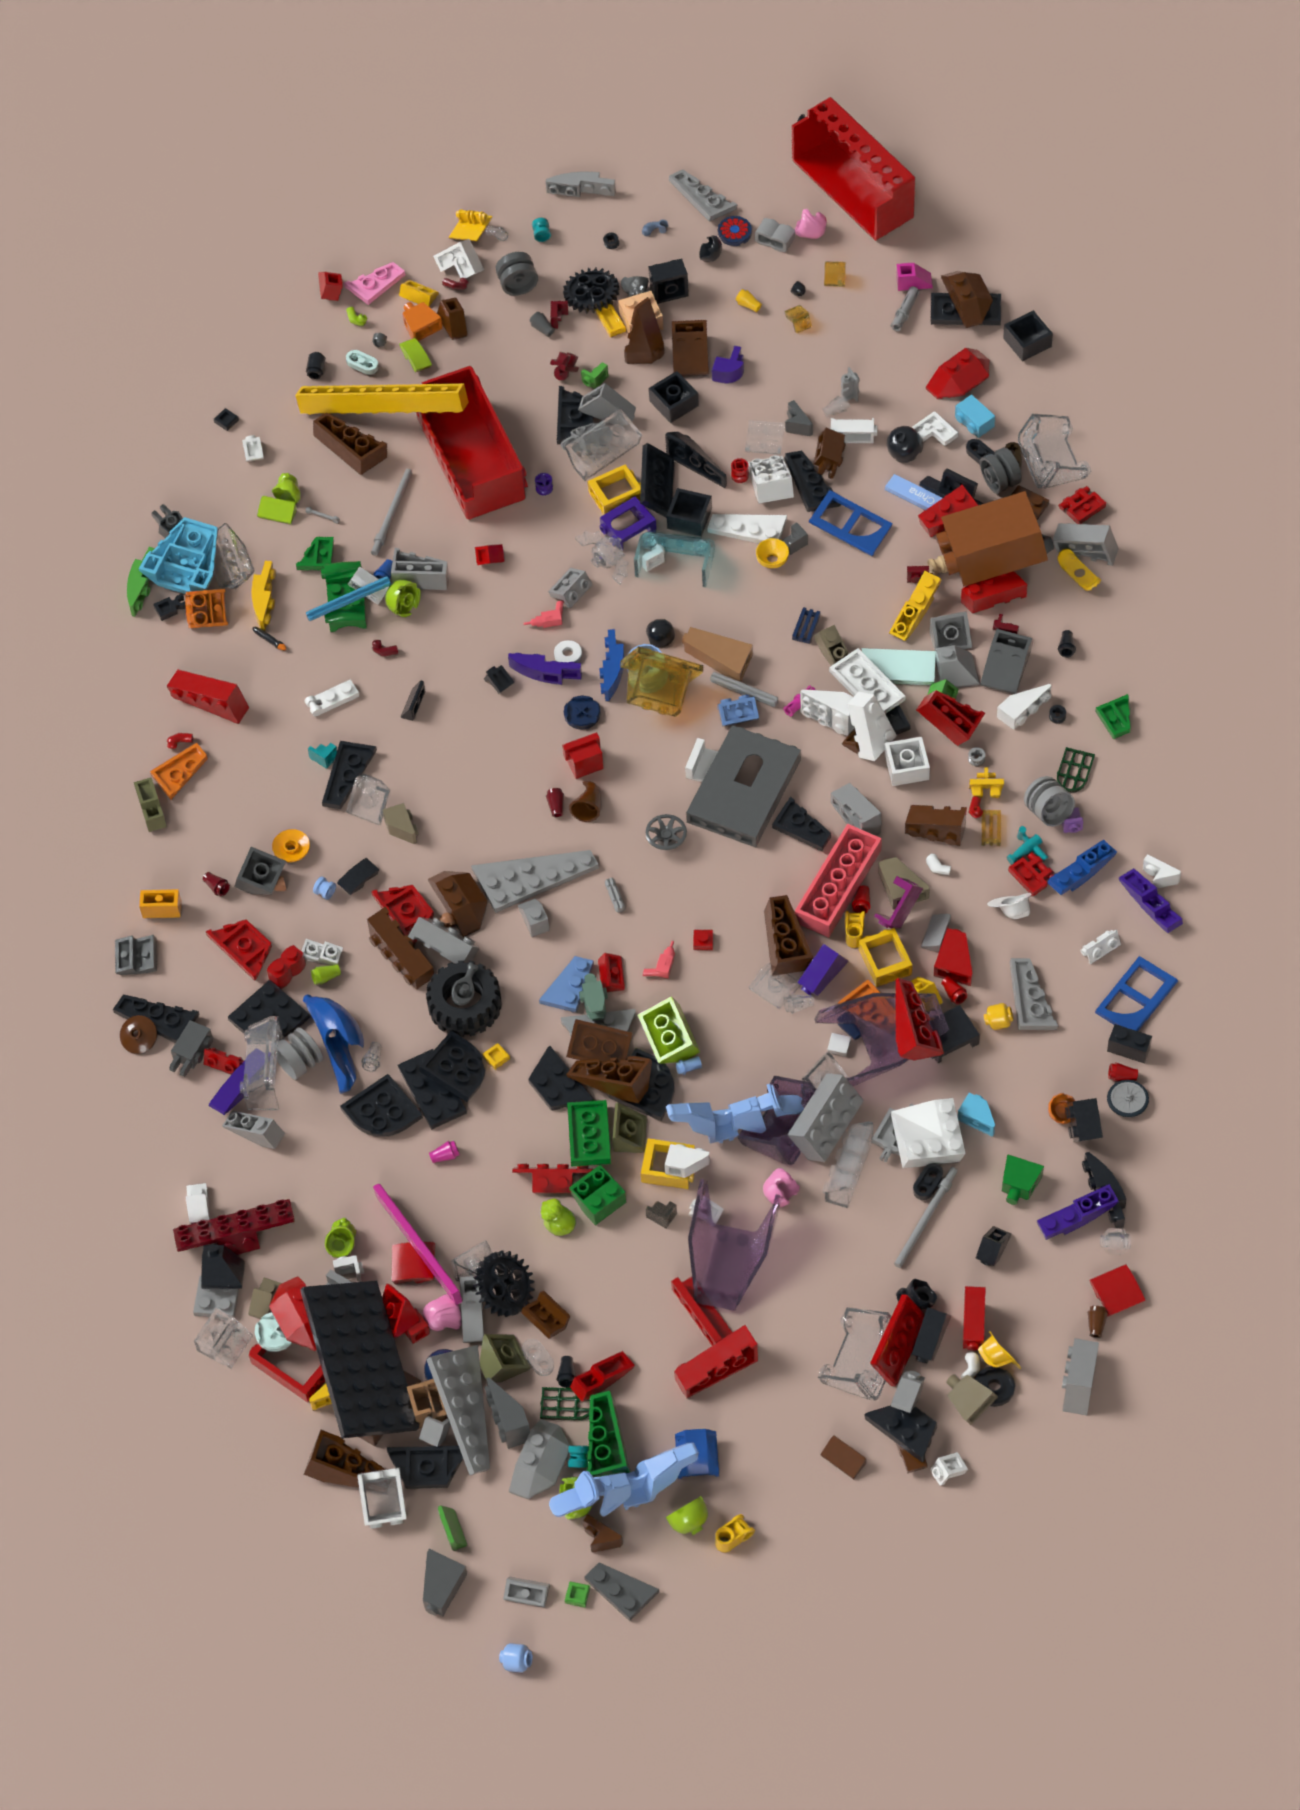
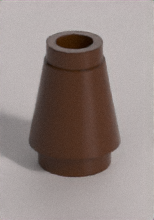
[1087,1306,1108,1337]

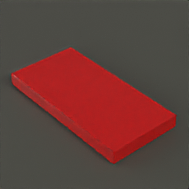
[870,1294,925,1387]

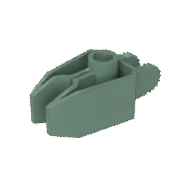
[579,973,608,1021]

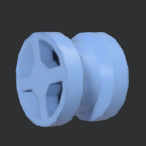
[313,876,336,900]

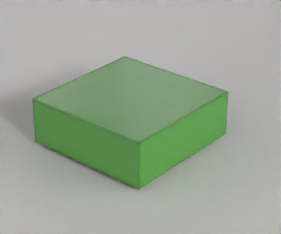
[565,1581,590,1608]

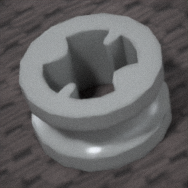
[968,747,985,766]

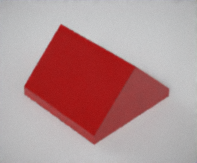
[382,1283,420,1338]

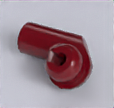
[372,640,398,657]

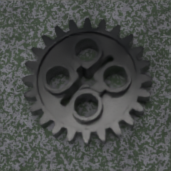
[563,267,620,314]
[473,1250,535,1317]

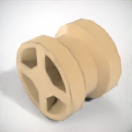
[927,555,948,576]

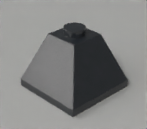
[201,1244,245,1289]

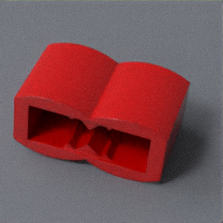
[267,945,306,989]

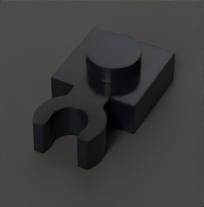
[153,594,186,621]

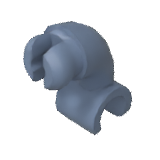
[642,219,668,236]

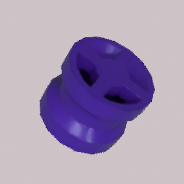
[535,473,553,496]

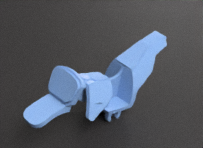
[666,1083,805,1144]
[549,1443,699,1517]

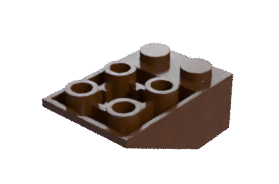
[672,320,709,376]

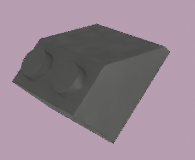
[234,847,286,895]

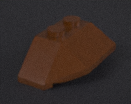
[941,271,993,328]
[428,871,488,937]

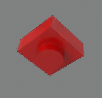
[693,930,713,950]

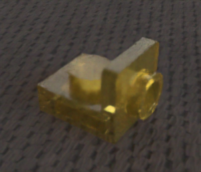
[784,305,812,333]

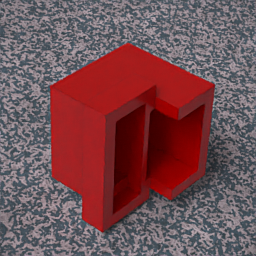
[562,732,604,779]

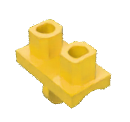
[969,767,1004,798]

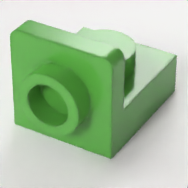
[581,362,609,389]

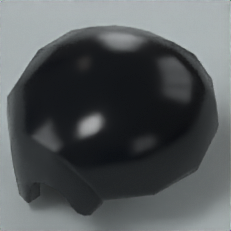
[699,235,722,262]
[646,619,675,647]

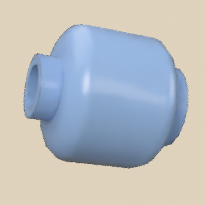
[499,1643,533,1672]

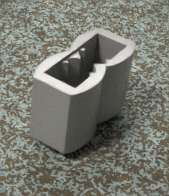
[755,218,795,252]

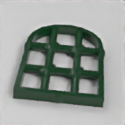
[1057,747,1095,792]
[540,1387,590,1421]

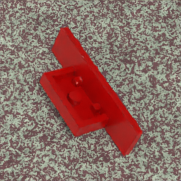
[512,1164,593,1193]

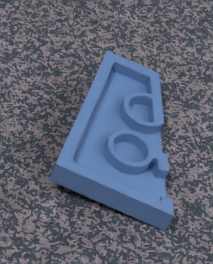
[539,956,594,1013]

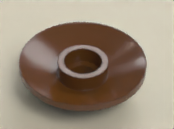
[120,1015,157,1054]

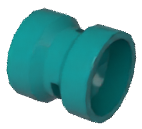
[532,218,551,242]
[568,1445,589,1467]

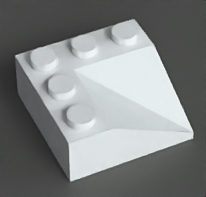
[891,1098,966,1168]

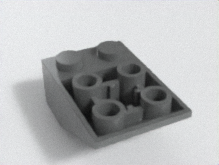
[980,629,1032,694]
[484,1378,530,1449]

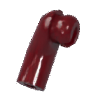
[442,278,469,290]

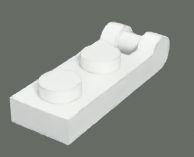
[304,679,359,717]

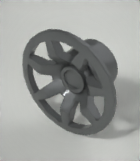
[645,814,687,850]

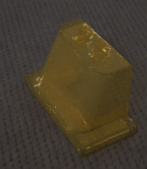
[620,646,704,717]

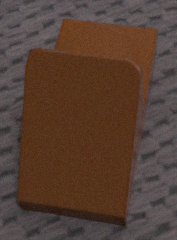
[583,1514,623,1552]

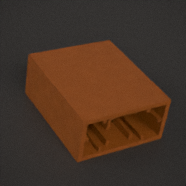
[936,491,1048,586]

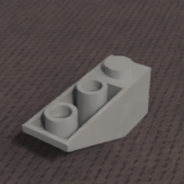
[222,1110,285,1149]
[460,1276,484,1343]

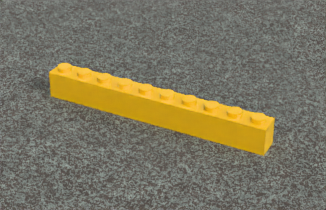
[295,384,468,415]

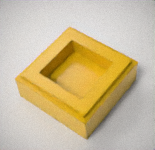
[483,1043,510,1070]

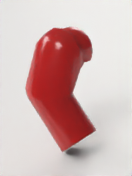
[968,796,983,819]

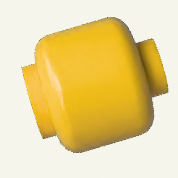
[984,1003,1014,1030]

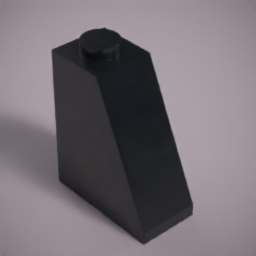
[912,1307,952,1364]

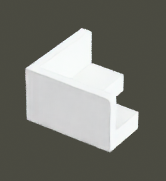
[433,239,484,279]

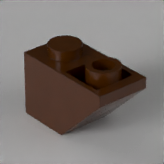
[437,297,468,340]

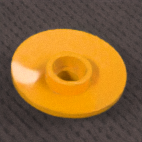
[272,829,310,862]

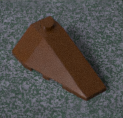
[303,1430,391,1492]

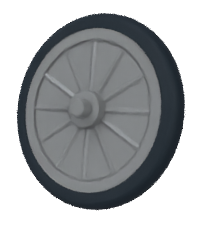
[1107,1080,1149,1117]

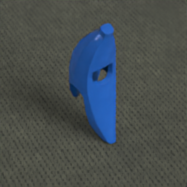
[303,995,364,1094]

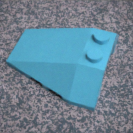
[139,517,218,594]

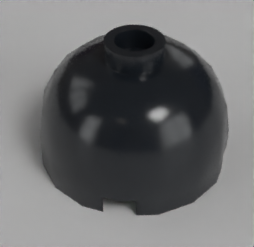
[886,426,923,463]

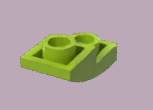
[399,338,432,373]

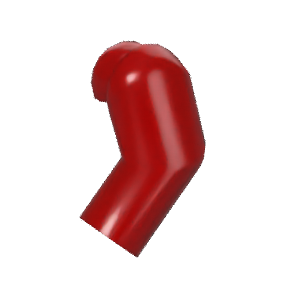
[166,733,193,749]

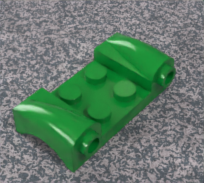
[321,561,367,632]

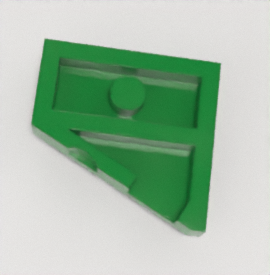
[296,537,334,570]
[1095,694,1130,739]

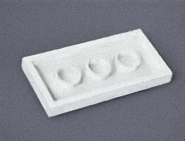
[829,648,906,714]

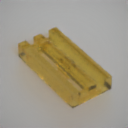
[981,810,1001,846]

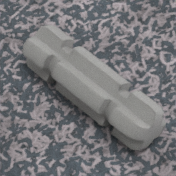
[605,878,625,913]

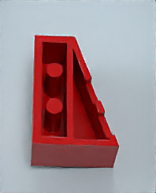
[918,485,978,537]
[961,571,1028,614]
[916,690,985,746]

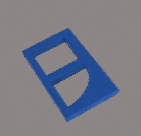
[809,490,893,556]
[1095,956,1178,1031]

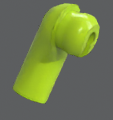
[346,307,367,326]

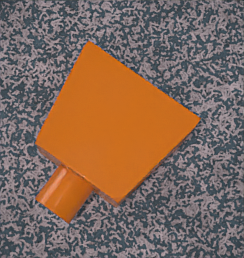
[402,302,443,341]

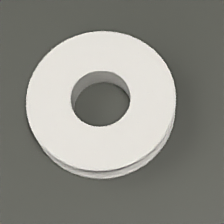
[554,640,582,663]

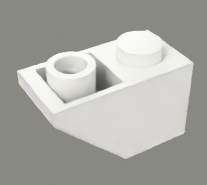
[665,1144,710,1178]

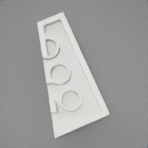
[707,514,787,544]

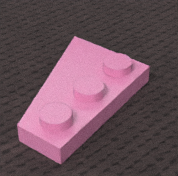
[344,262,405,305]

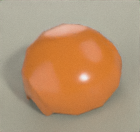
[1048,1093,1075,1124]

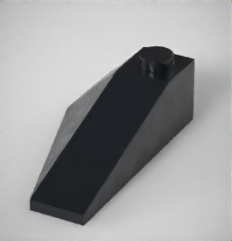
[665,432,727,488]

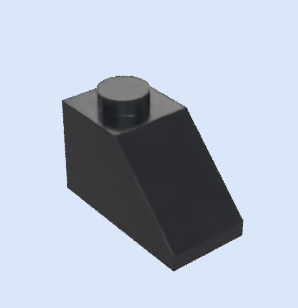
[976,1226,1012,1266]

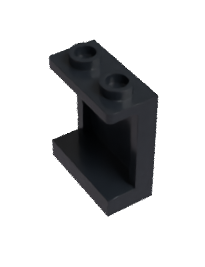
[929,1005,980,1063]

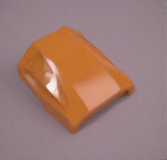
[185,589,228,628]

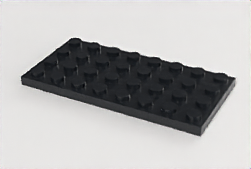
[300,1281,420,1439]

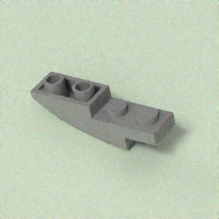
[546,172,616,197]

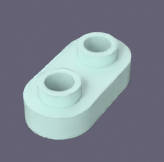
[346,350,379,375]

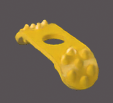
[1057,548,1101,591]

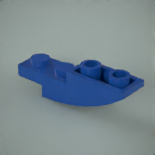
[599,629,624,701]
[1048,840,1117,895]

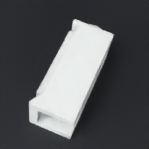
[831,418,877,443]

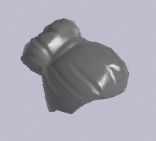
[621,276,649,297]

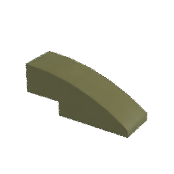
[133,777,167,832]

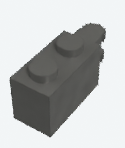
[169,1020,213,1077]

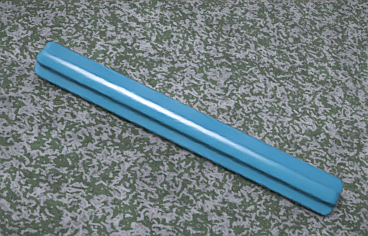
[306,576,391,621]

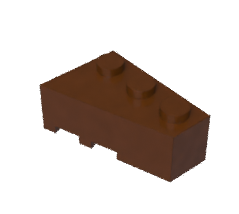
[905,805,967,846]

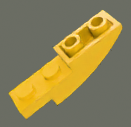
[251,560,276,631]
[889,571,942,641]

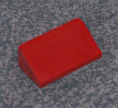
[598,953,625,992]

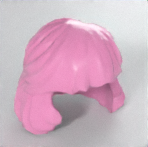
[795,209,827,239]
[763,1168,800,1207]
[422,1294,462,1331]

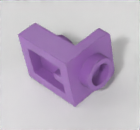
[1062,807,1083,833]

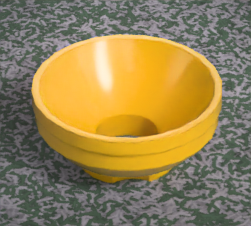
[756,538,789,568]

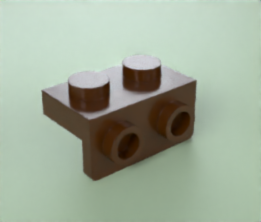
[521,1291,570,1339]

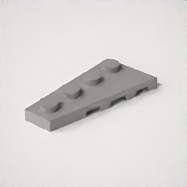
[669,170,737,222]
[1009,958,1058,1030]

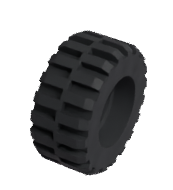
[426,960,502,1037]

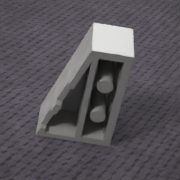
[1053,523,1119,566]
[391,548,449,590]
[408,917,479,963]

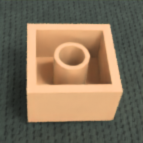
[618,291,663,333]

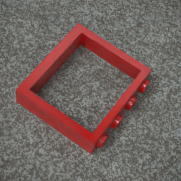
[249,1344,326,1403]

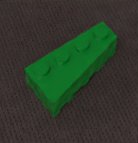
[587,1391,630,1478]

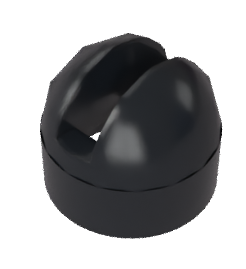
[791,281,806,297]

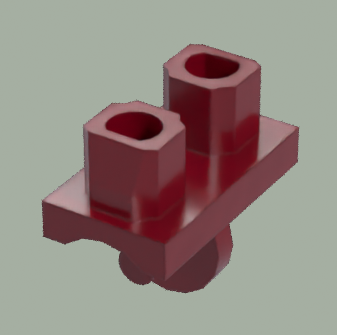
[550,352,579,381]

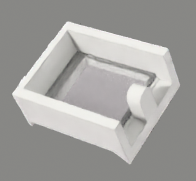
[357,1468,407,1529]

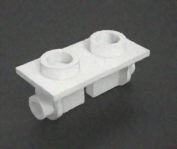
[1080,930,1121,964]

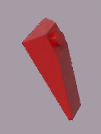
[896,978,944,1061]

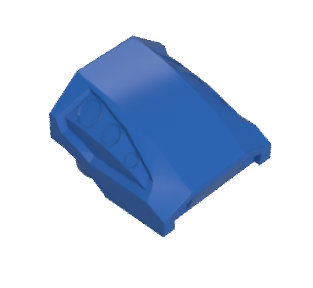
[675,1429,719,1479]

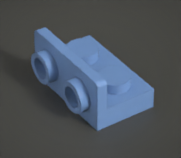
[717,695,759,727]

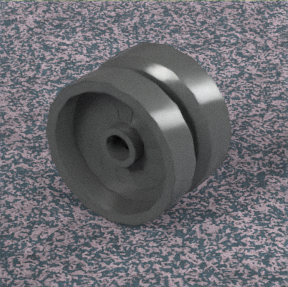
[495,252,538,296]
[980,447,1022,494]

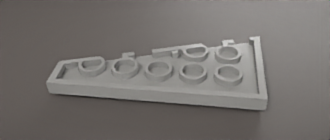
[471,850,599,913]
[426,1345,490,1475]

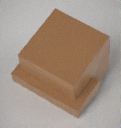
[407,1379,448,1429]

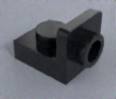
[484,665,515,694]

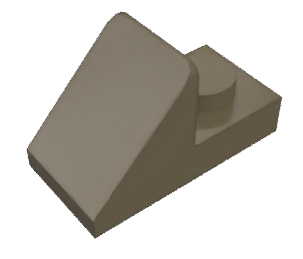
[248,1277,282,1319]

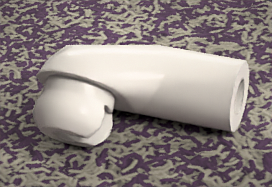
[961,1352,980,1379]

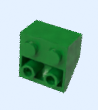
[569,1165,626,1226]

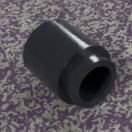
[306,352,326,379]

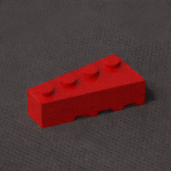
[167,669,250,724]
[674,1325,758,1399]

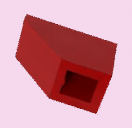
[318,272,343,301]

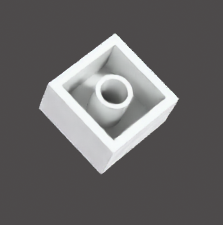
[885,737,930,786]

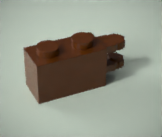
[813,427,846,479]

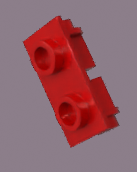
[203,1047,244,1075]

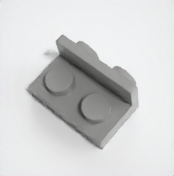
[548,568,592,608]

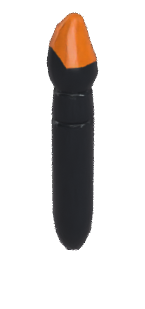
[252,626,286,651]

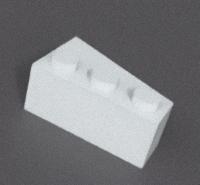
[848,692,897,761]

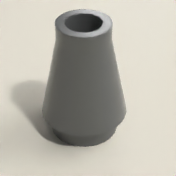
[529,312,555,337]

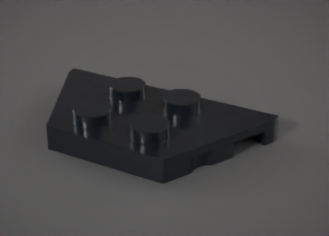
[557,386,594,445]
[528,1046,594,1111]
[864,1405,937,1462]
[387,1446,463,1489]

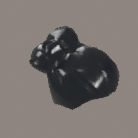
[896,1278,937,1309]

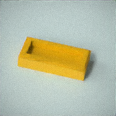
[596,304,626,338]

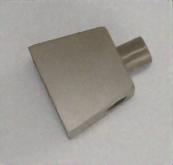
[946,1374,998,1425]

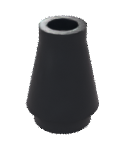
[1058,630,1076,658]
[556,1356,576,1388]

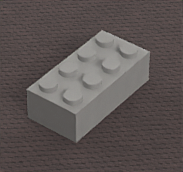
[788,1074,864,1162]

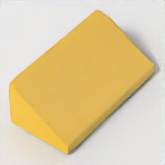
[399,280,439,306]

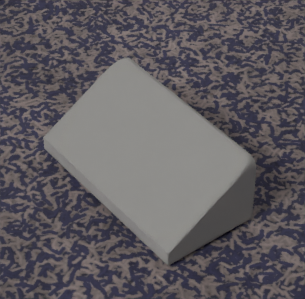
[921,914,951,953]
[503,1577,550,1607]

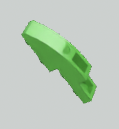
[127,547,155,617]

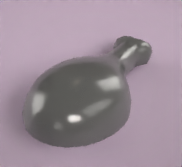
[451,963,478,1005]

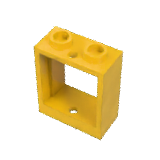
[587,464,641,515]
[859,928,913,987]
[640,1138,695,1189]

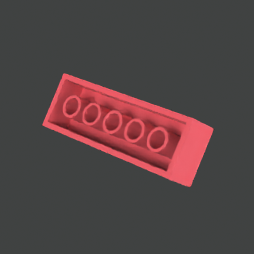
[795,824,882,938]

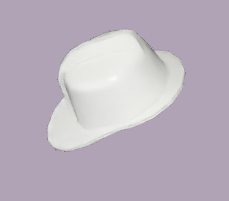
[987,893,1032,919]

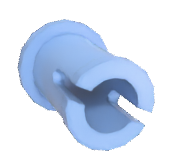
[676,1056,702,1075]

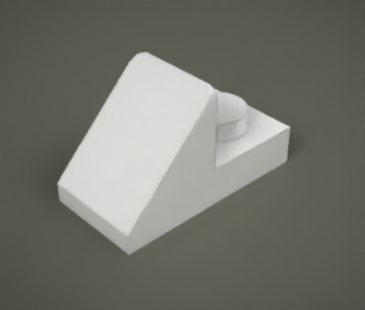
[1142,854,1181,889]
[186,1183,210,1224]

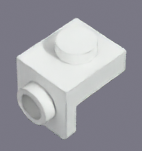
[333,1255,364,1282]

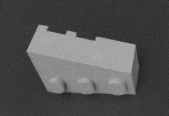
[831,783,882,836]
[1062,1338,1099,1415]

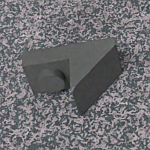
[785,400,813,436]

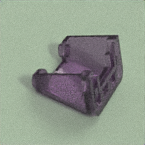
[738,1076,816,1165]

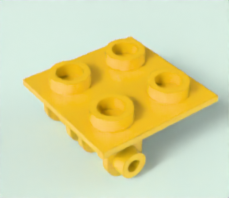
[449,209,492,242]

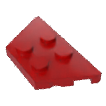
[371,885,434,945]
[206,919,272,981]

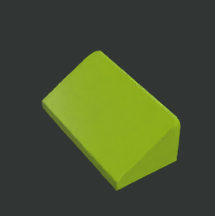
[257,496,297,524]

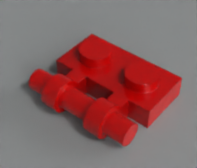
[1058,486,1106,524]
[1008,852,1054,897]

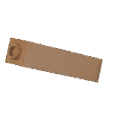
[682,627,753,682]

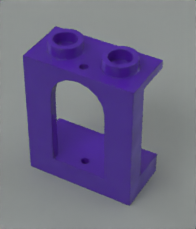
[599,497,657,551]

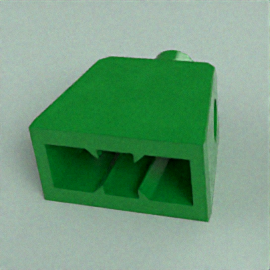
[1002,1154,1044,1205]

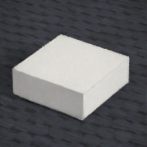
[827,1033,851,1057]

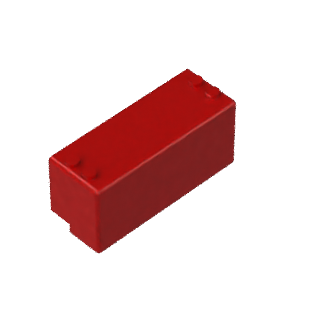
[792,97,915,241]
[416,366,528,520]

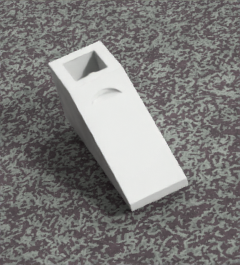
[997,684,1052,730]

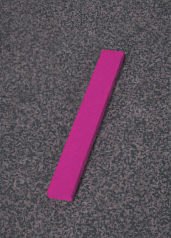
[373,1183,462,1305]

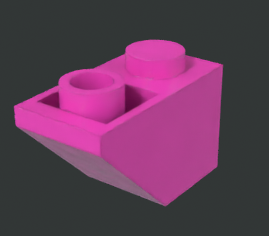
[896,263,933,291]

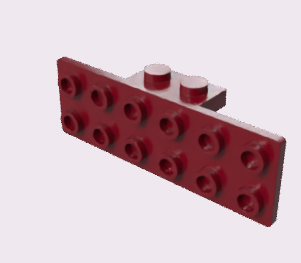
[173,1199,295,1255]

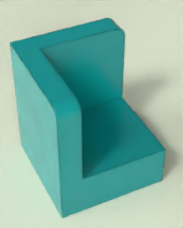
[308,743,337,769]

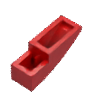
[570,1351,635,1402]

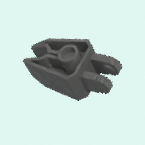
[151,504,183,538]

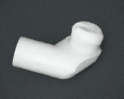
[926,854,951,875]

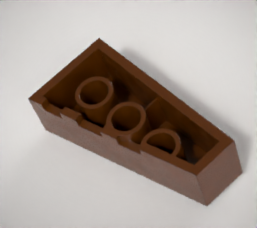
[313,412,387,475]
[367,907,434,990]

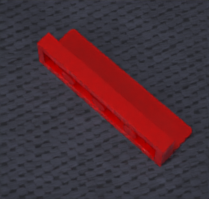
[671,1277,733,1346]

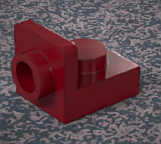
[551,301,569,329]
[907,566,933,583]
[993,614,1019,634]

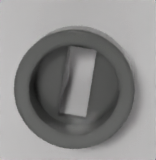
[372,333,387,348]

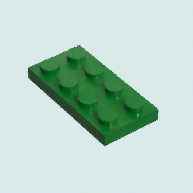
[567,1100,611,1167]

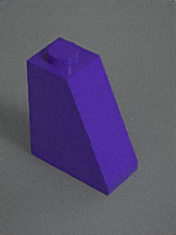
[798,944,848,996]

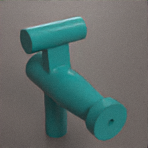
[1007,826,1048,865]

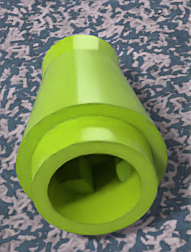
[311,964,341,985]

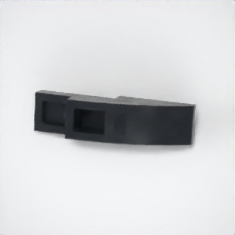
[1082,1152,1127,1229]

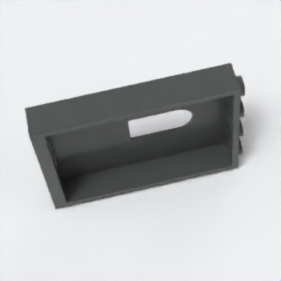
[686,725,801,848]

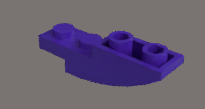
[508,653,582,685]
[1037,1184,1119,1240]

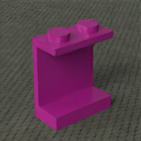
[874,876,923,929]

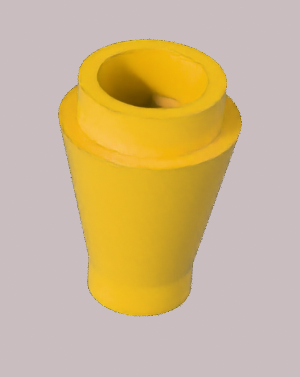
[735,289,762,313]

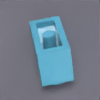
[958,1093,995,1137]

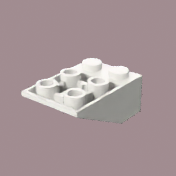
[748,455,794,503]
[800,690,855,736]

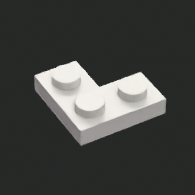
[912,411,958,446]

